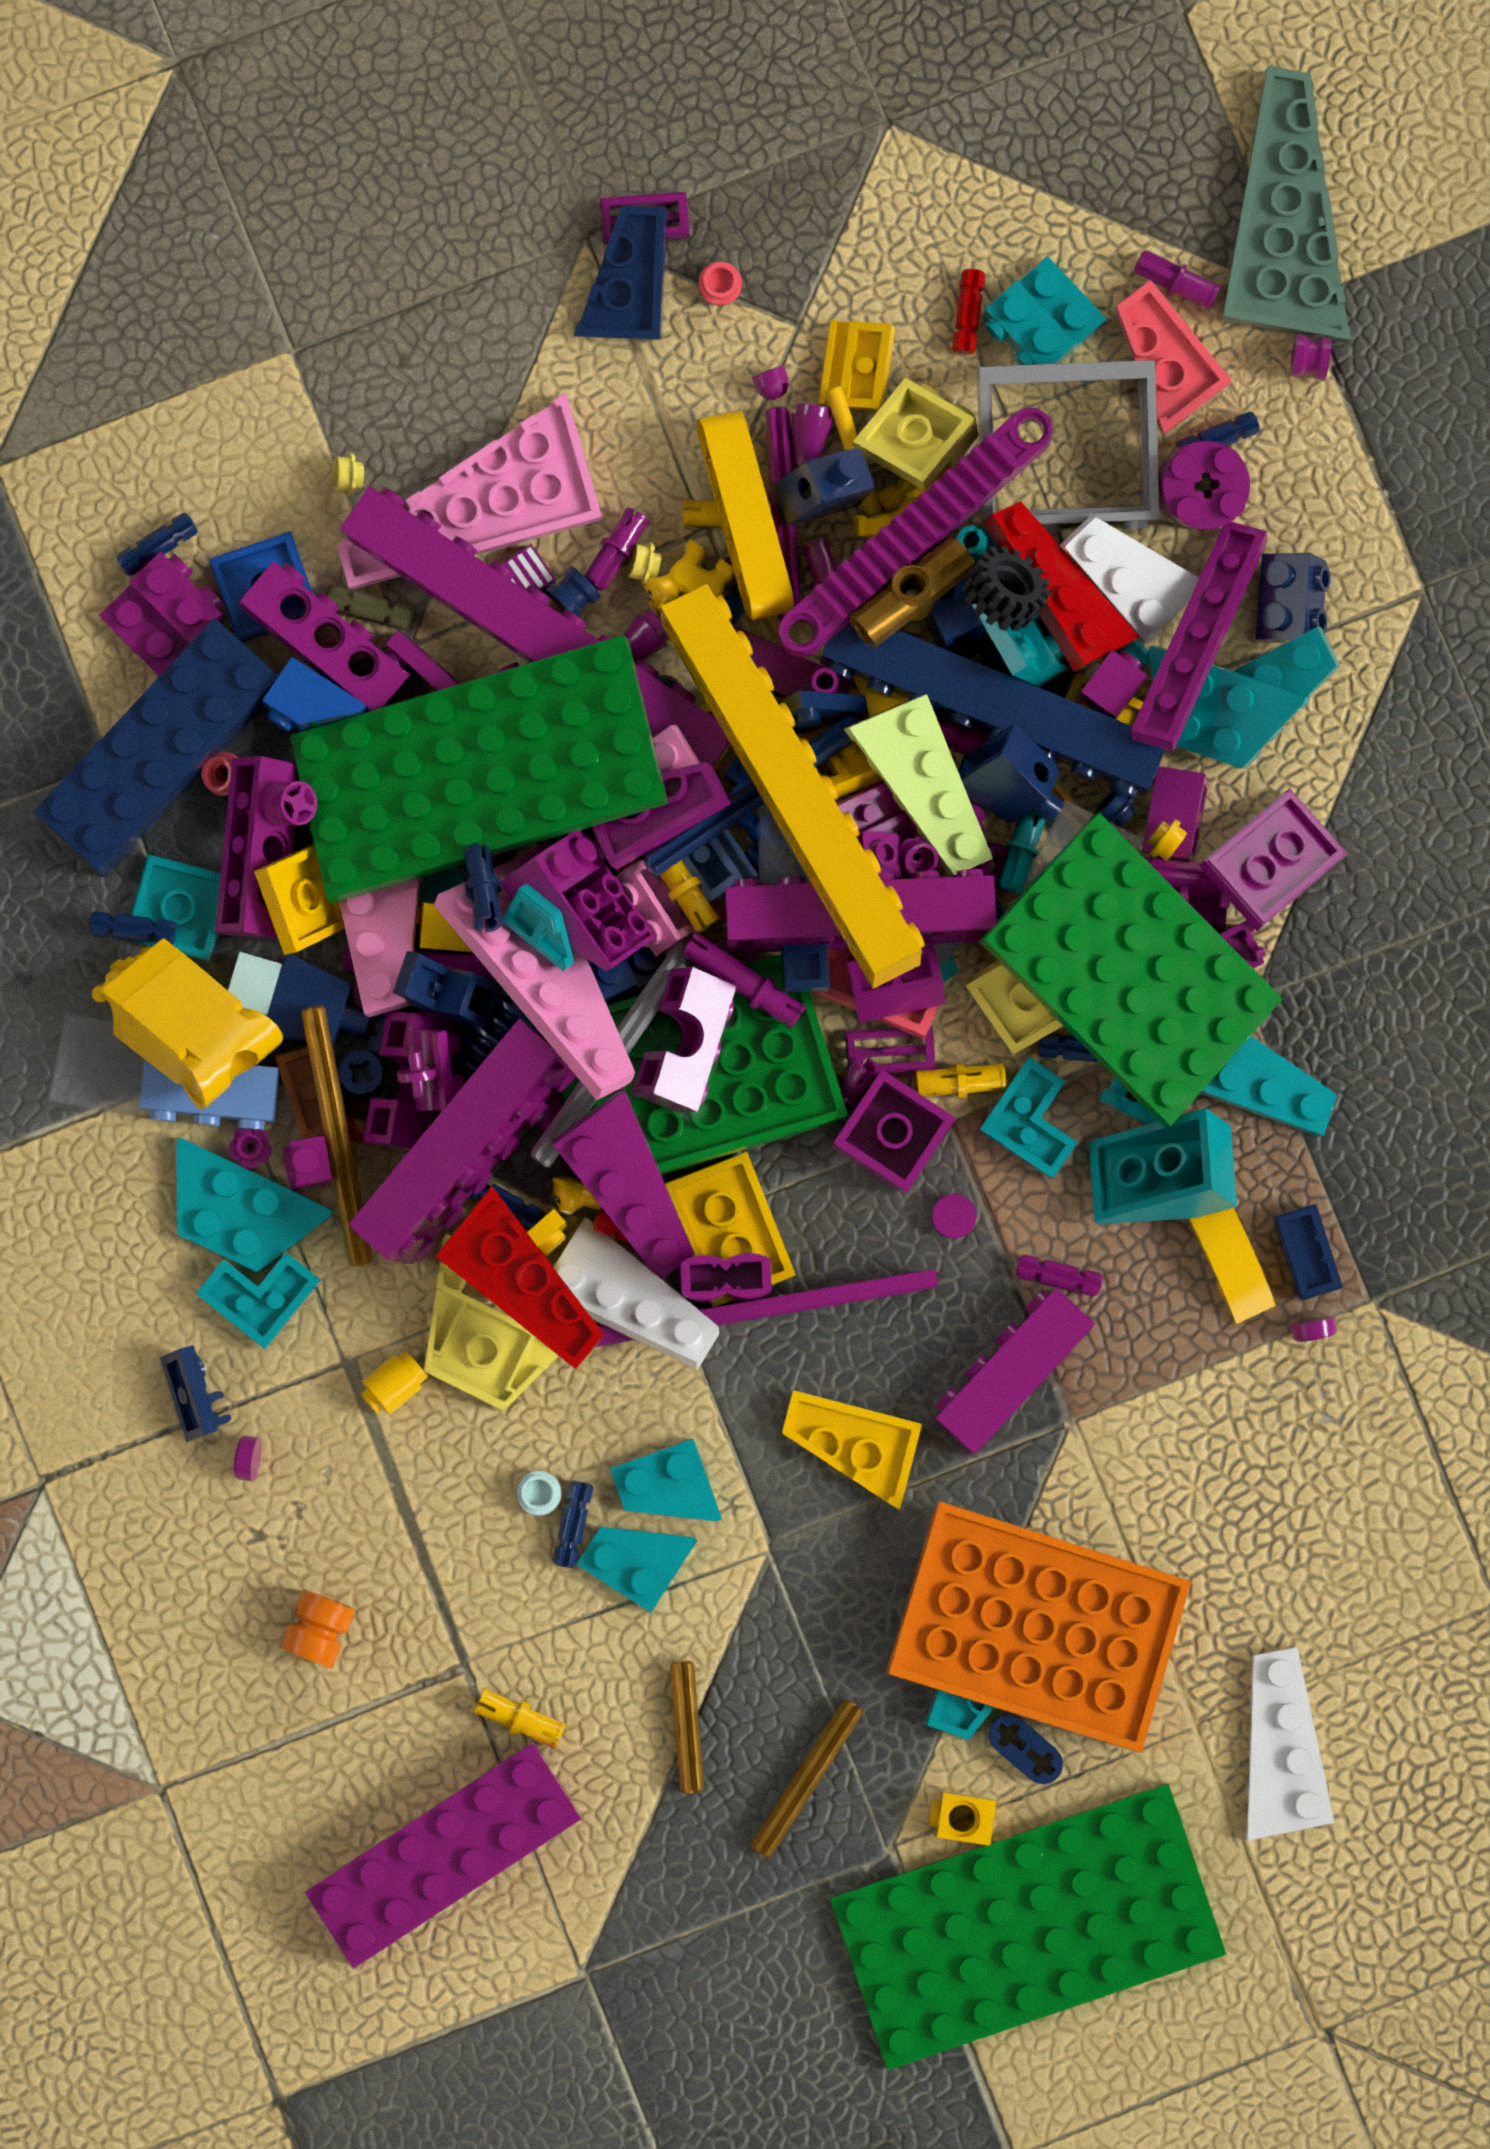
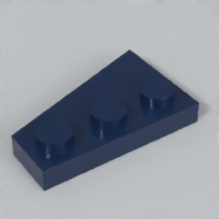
[574,206,667,340]

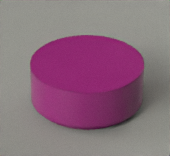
[932,1194,977,1239]
[1291,1316,1337,1342]
[234,1435,262,1482]

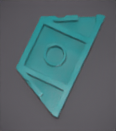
[1148,645,1310,769]
[176,1137,334,1273]

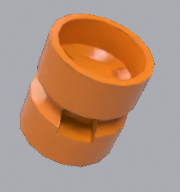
[280,1589,356,1668]

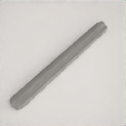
[531,942,692,1167]

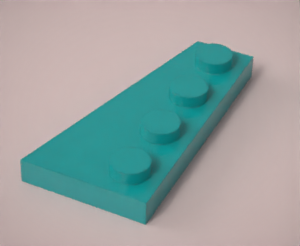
[1200,1036,1337,1137]

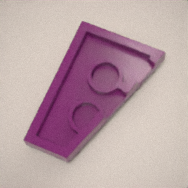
[592,762,731,870]

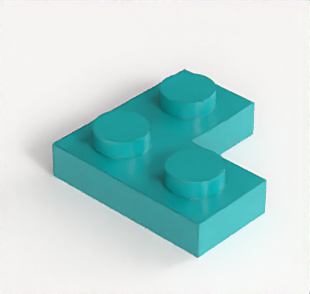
[979,1057,1078,1180]
[195,1252,322,1350]

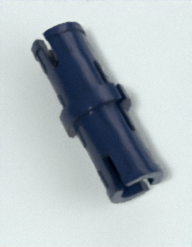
[463,843,503,932]

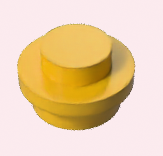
[1148,819,1187,861]

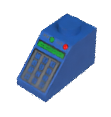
[262,657,367,732]

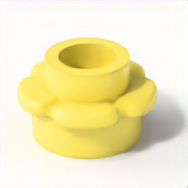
[332,453,364,496]
[627,543,661,585]

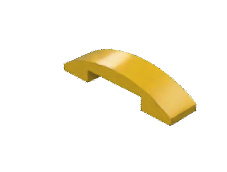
[1188,1208,1276,1324]

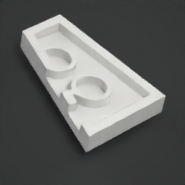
[1060,516,1199,643]

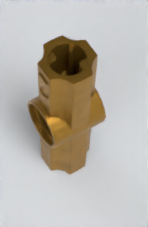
[849,538,975,649]

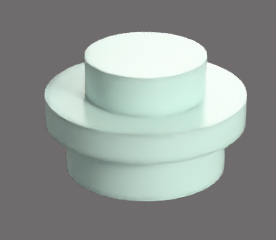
[517,1471,561,1515]

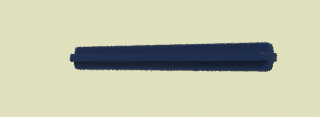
[643,715,859,876]

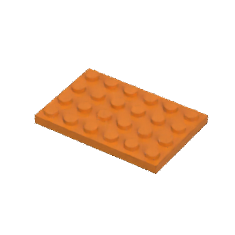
[885,1501,1191,1753]

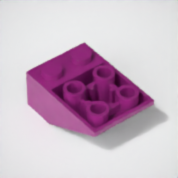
[500,830,656,971]

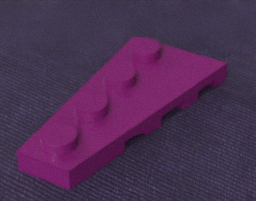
[552,1087,695,1279]

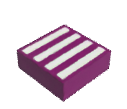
[501,544,556,592]

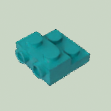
[983,256,1107,365]
[972,604,1069,687]

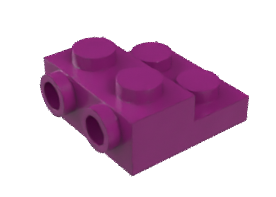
[99,552,224,677]

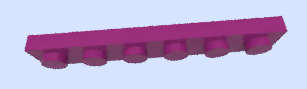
[1131,522,1268,751]

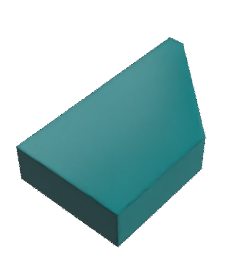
[502,884,574,972]

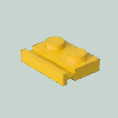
[818,319,895,413]

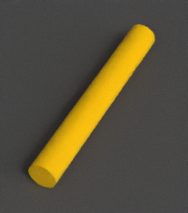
[825,386,882,516]

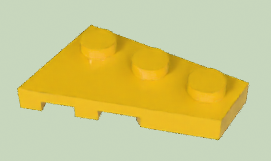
[781,1390,922,1510]

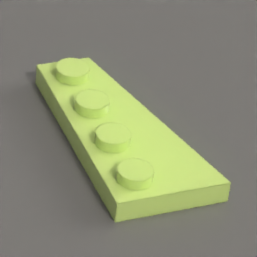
[844,695,993,876]

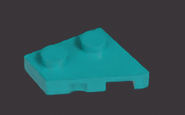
[610,1439,722,1522]

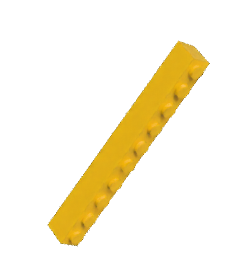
[660,584,925,989]

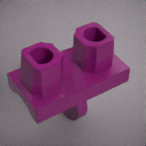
[397,1030,465,1112]

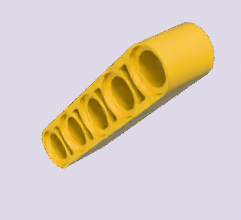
[696,410,794,621]

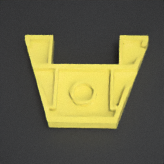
[424,1233,595,1411]

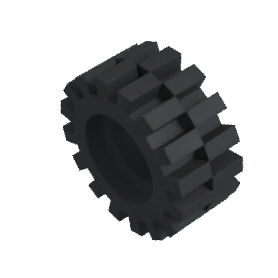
[963,546,1050,631]

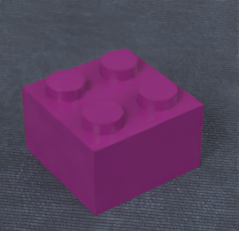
[831,1070,956,1196]

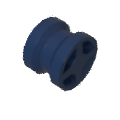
[546,566,601,618]
[339,1051,384,1097]

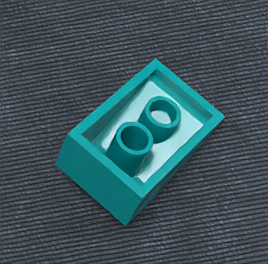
[1089,1108,1237,1225]

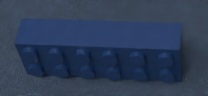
[34,618,279,878]

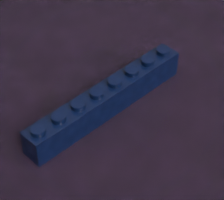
[820,623,1165,798]

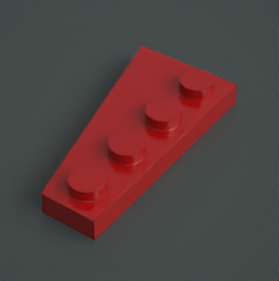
[983,501,1140,672]
[435,1187,604,1370]

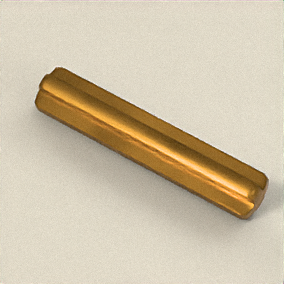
[670,1661,704,1794]

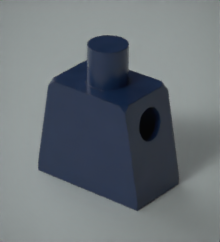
[771,448,874,527]
[916,561,986,658]
[958,723,1064,823]
[267,954,372,1047]

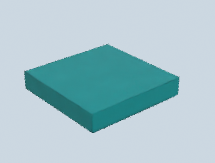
[126,854,221,962]

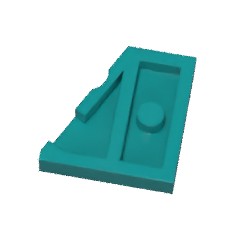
[576,1527,698,1613]

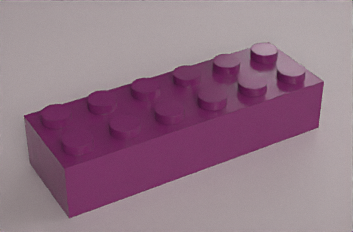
[725,869,996,954]
[348,1019,576,1264]
[305,1741,582,1969]

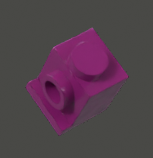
[283,1135,334,1191]

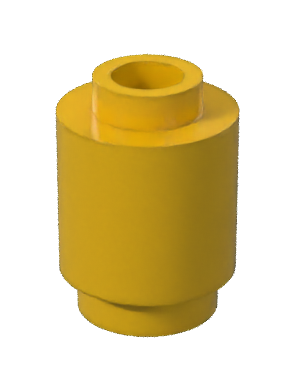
[360,1351,428,1415]

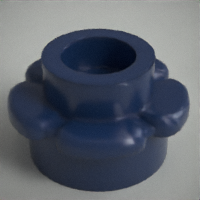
[1095,791,1135,829]

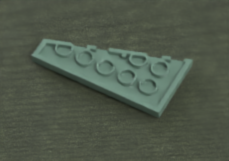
[1221,66,1351,344]

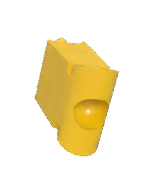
[92,938,283,1110]

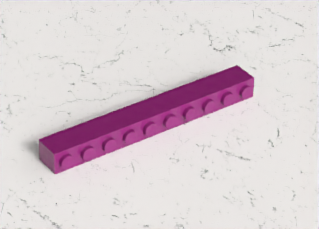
[340,485,730,769]

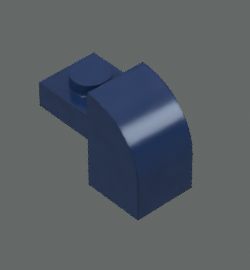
[393,951,502,1029]

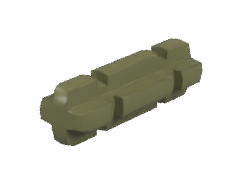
[328,586,413,630]

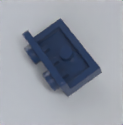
[1255,553,1331,643]

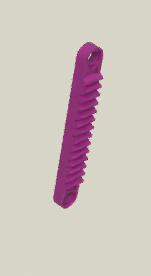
[779,408,1053,657]

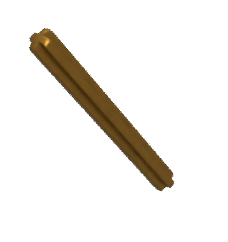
[301,1005,373,1267]

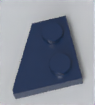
[777,690,868,734]

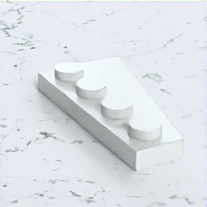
[554,1217,719,1370]
[1245,1647,1335,1841]

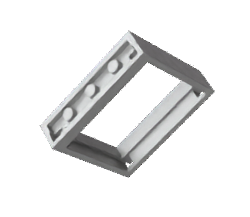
[976,360,1159,532]

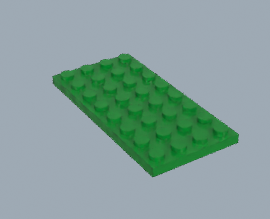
[290,635,668,904]
[830,1783,1227,2070]

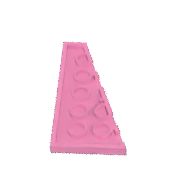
[337,393,602,591]
[434,847,635,1100]
[339,877,424,1017]

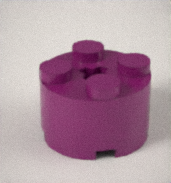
[1158,441,1250,530]

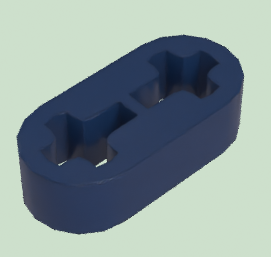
[988,1714,1063,1784]

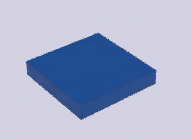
[208,531,313,642]

